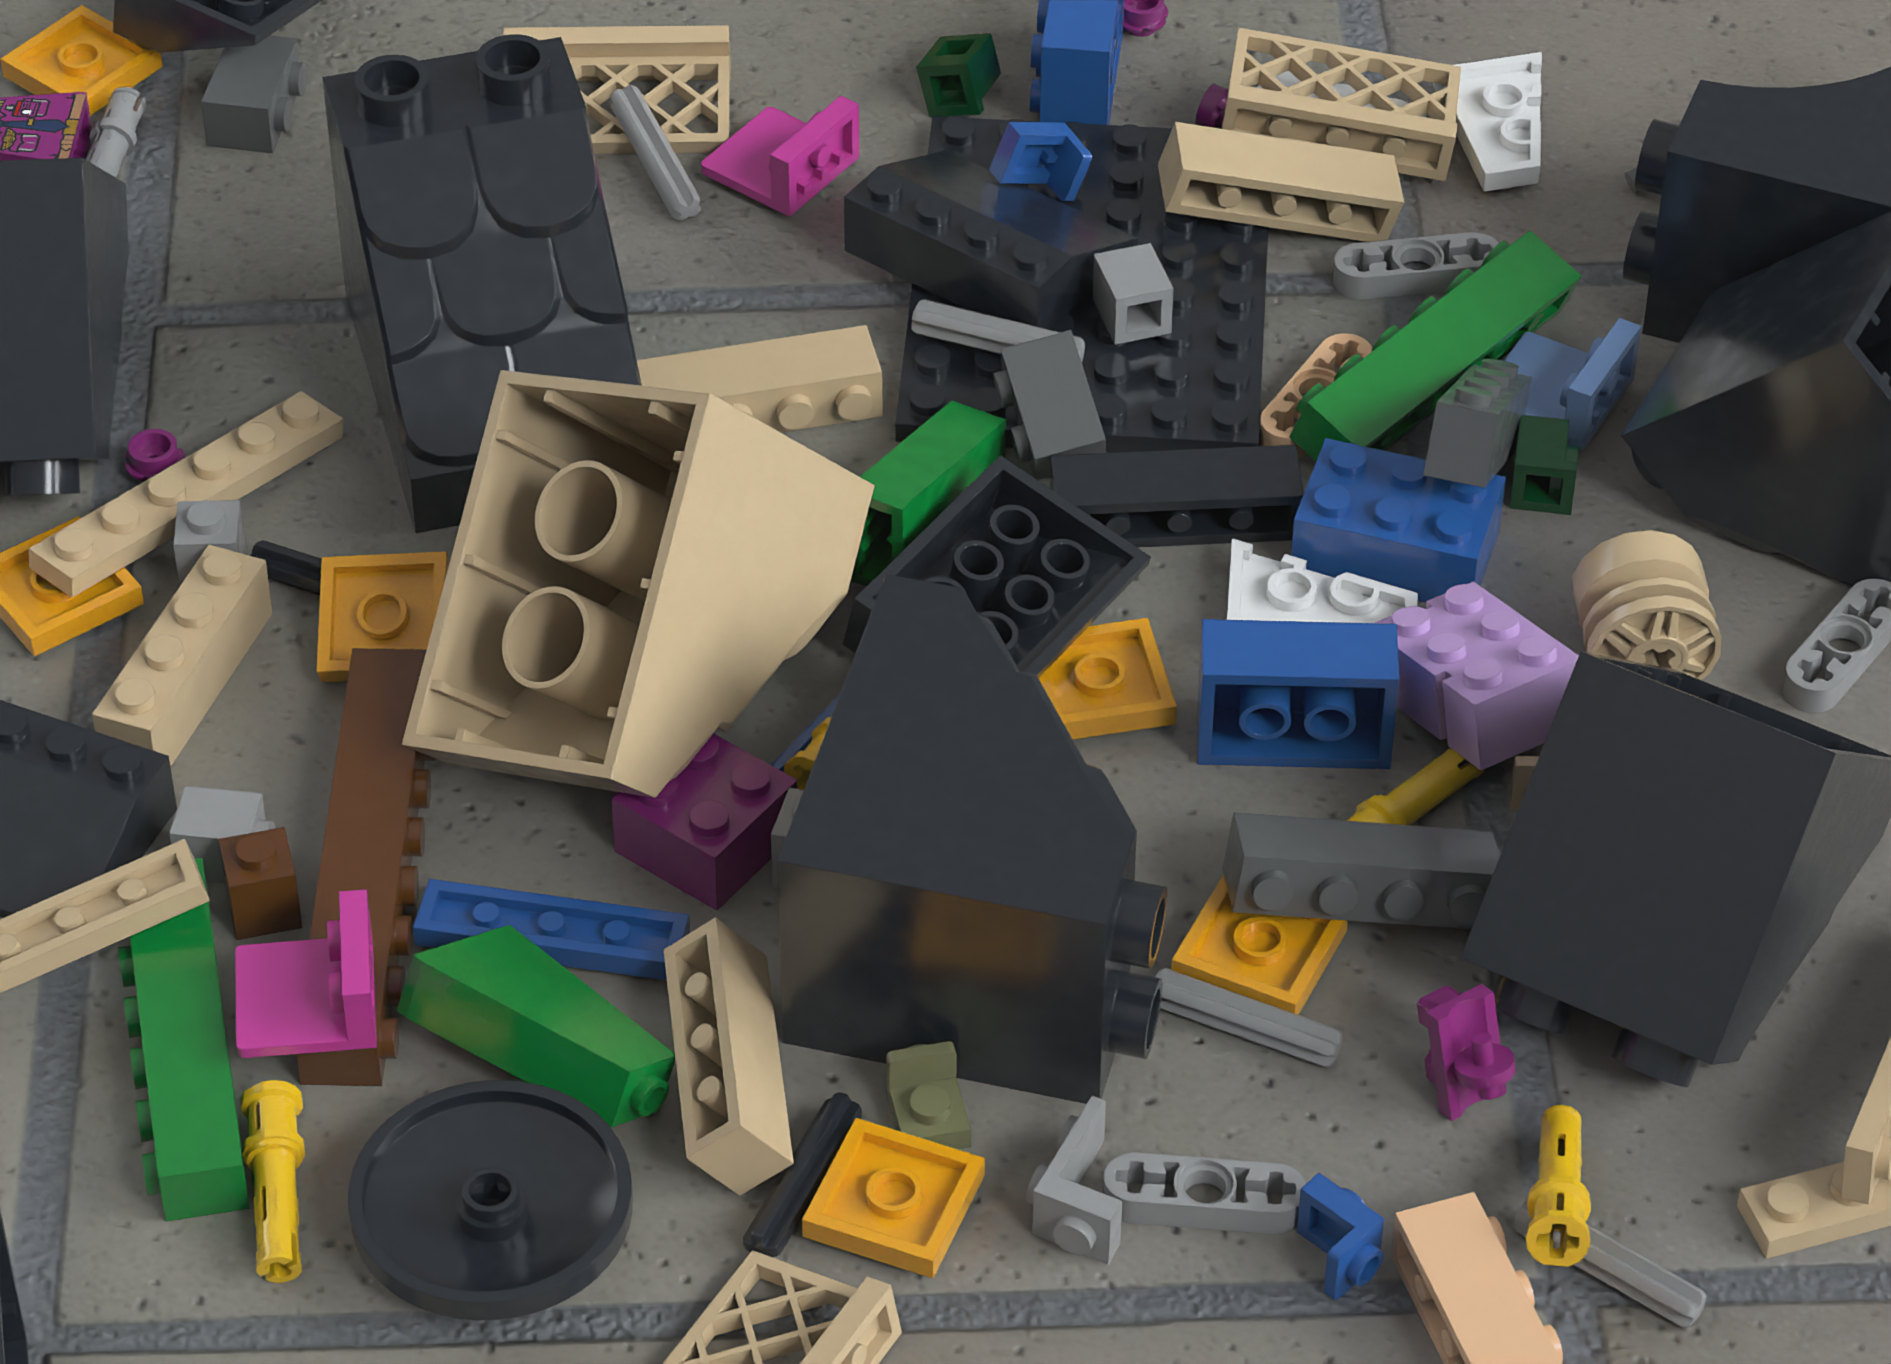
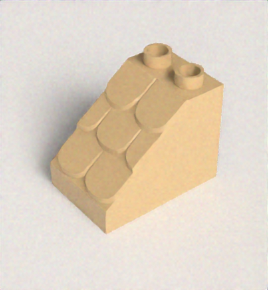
[402,370,875,798]

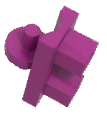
[1416,984,1516,1121]

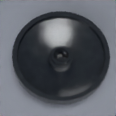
[348,1080,633,1320]

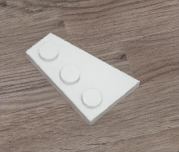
[1433,52,1542,192]
[1227,538,1418,623]

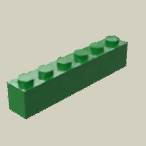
[1289,230,1582,461]
[118,858,250,1222]

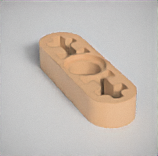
[1259,333,1372,458]

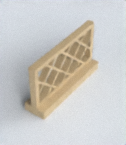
[503,25,731,154]
[1221,27,1461,181]
[663,1250,902,1364]

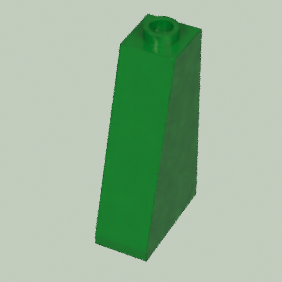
[851,401,1006,587]
[397,925,676,1128]

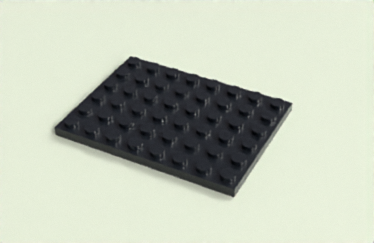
[895,116,1269,453]

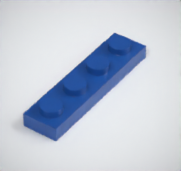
[413,879,690,980]

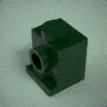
[916,33,1002,117]
[1510,415,1579,515]

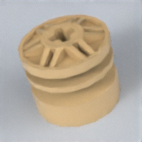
[1572,530,1722,680]

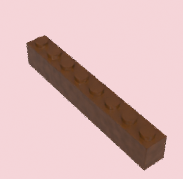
[296,648,436,1086]

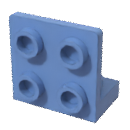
[1504,318,1641,450]

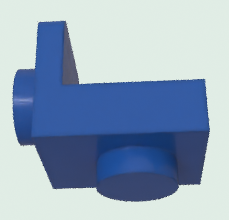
[989,122,1092,201]
[1297,1173,1384,1301]

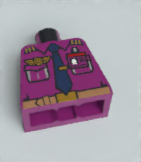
[0,92,92,161]

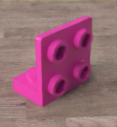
[701,95,860,217]
[235,889,377,1058]

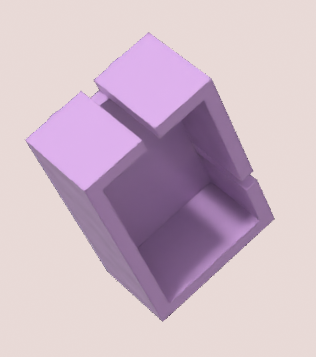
[1375,581,1579,770]

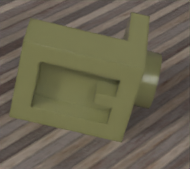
[886,1041,971,1149]

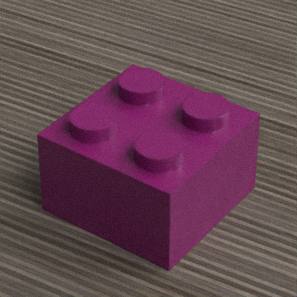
[611,733,797,911]

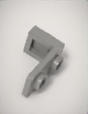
[1026,1096,1122,1265]

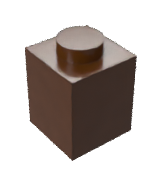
[219,827,303,940]

